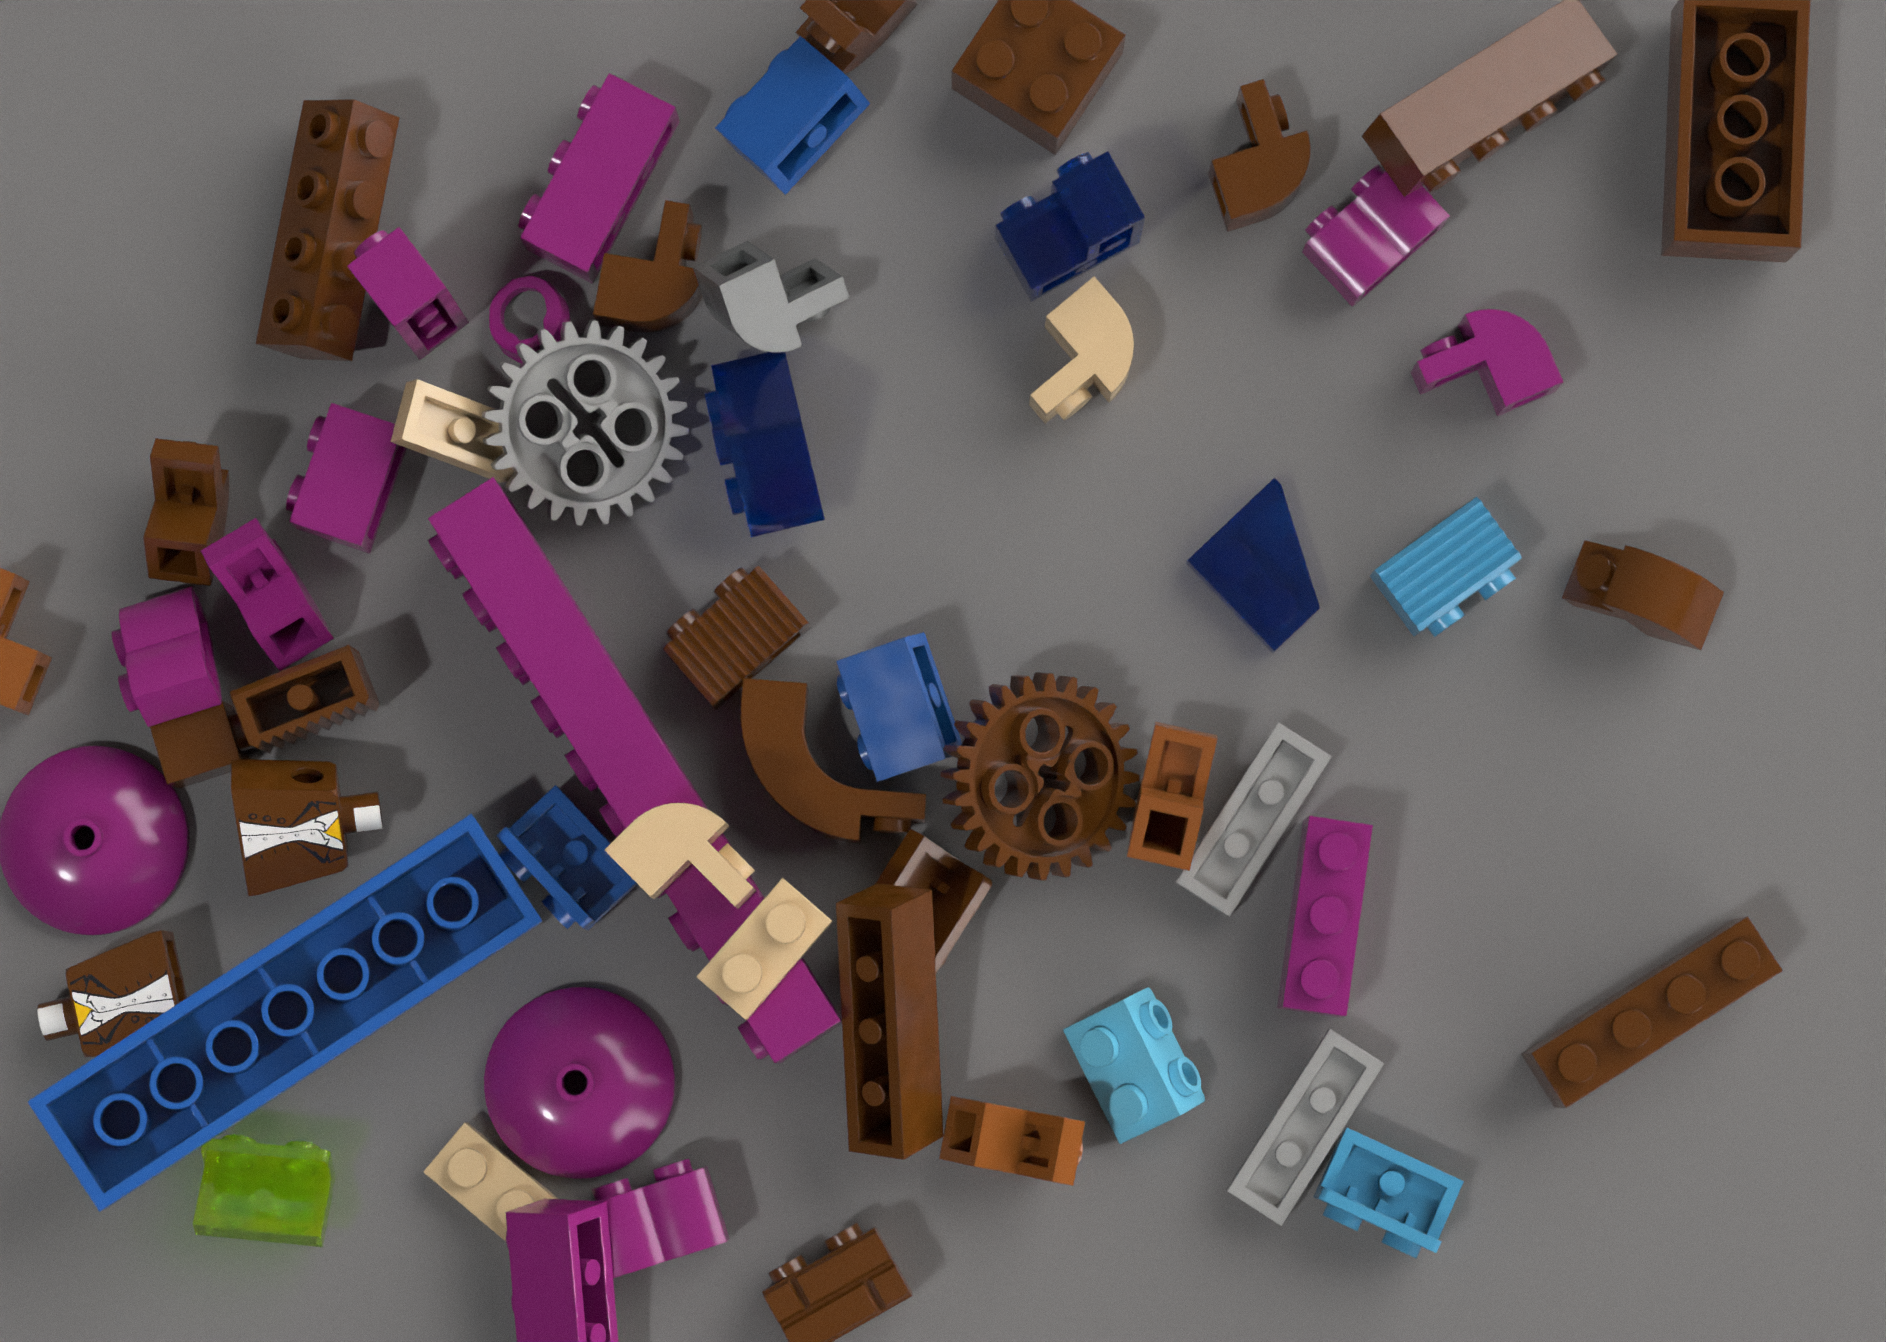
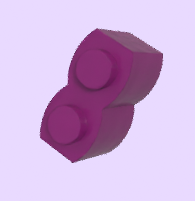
[1302,164,1450,307]
[111,586,222,727]
[591,1158,730,1278]

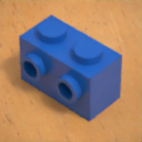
[715,36,870,195]
[836,632,962,782]

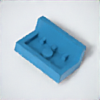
[1313,1127,1464,1259]

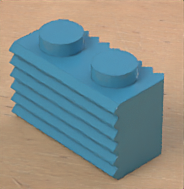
[1370,497,1522,637]

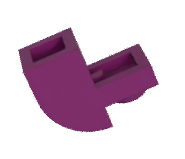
[1410,309,1564,416]
[201,518,334,671]

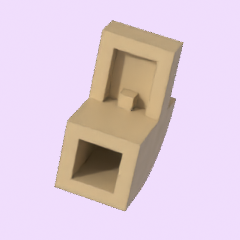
[1029,276,1134,424]
[605,803,756,909]

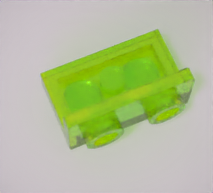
[193,1134,336,1247]

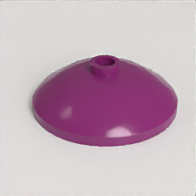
[0,746,190,936]
[484,987,675,1179]

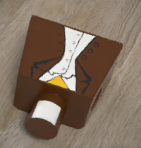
[231,759,383,896]
[37,930,187,1057]

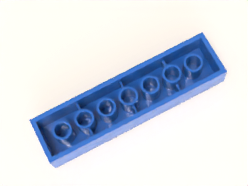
[27,813,542,1212]

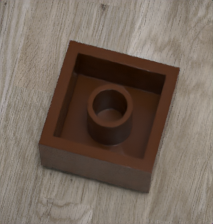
[951,0,1126,155]

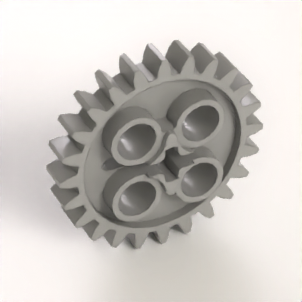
[482,321,689,526]

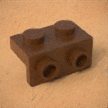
[875,828,993,974]

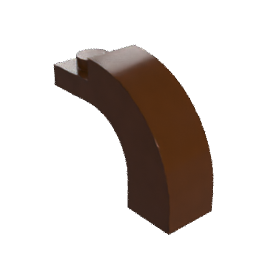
[741,678,927,844]

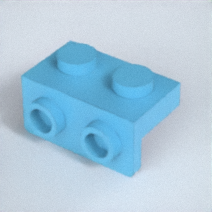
[1063,987,1205,1144]

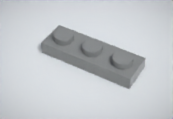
[1175,722,1332,917]
[1226,1029,1384,1226]

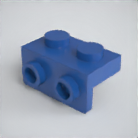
[496,785,638,931]

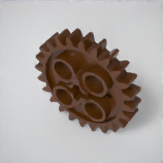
[940,672,1140,881]

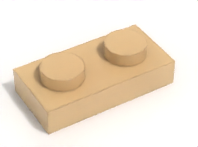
[391,379,527,483]
[697,878,833,1020]
[424,1122,558,1241]

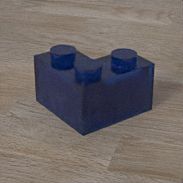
[995,151,1145,302]
[704,352,825,537]

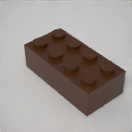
[1661,0,1811,263]

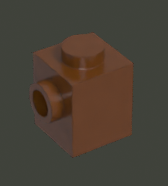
[150,701,255,789]

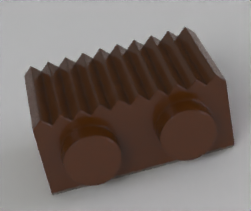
[663,566,811,710]
[230,645,380,754]

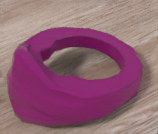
[489,276,571,364]

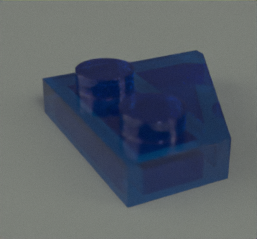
[1186,477,1320,653]

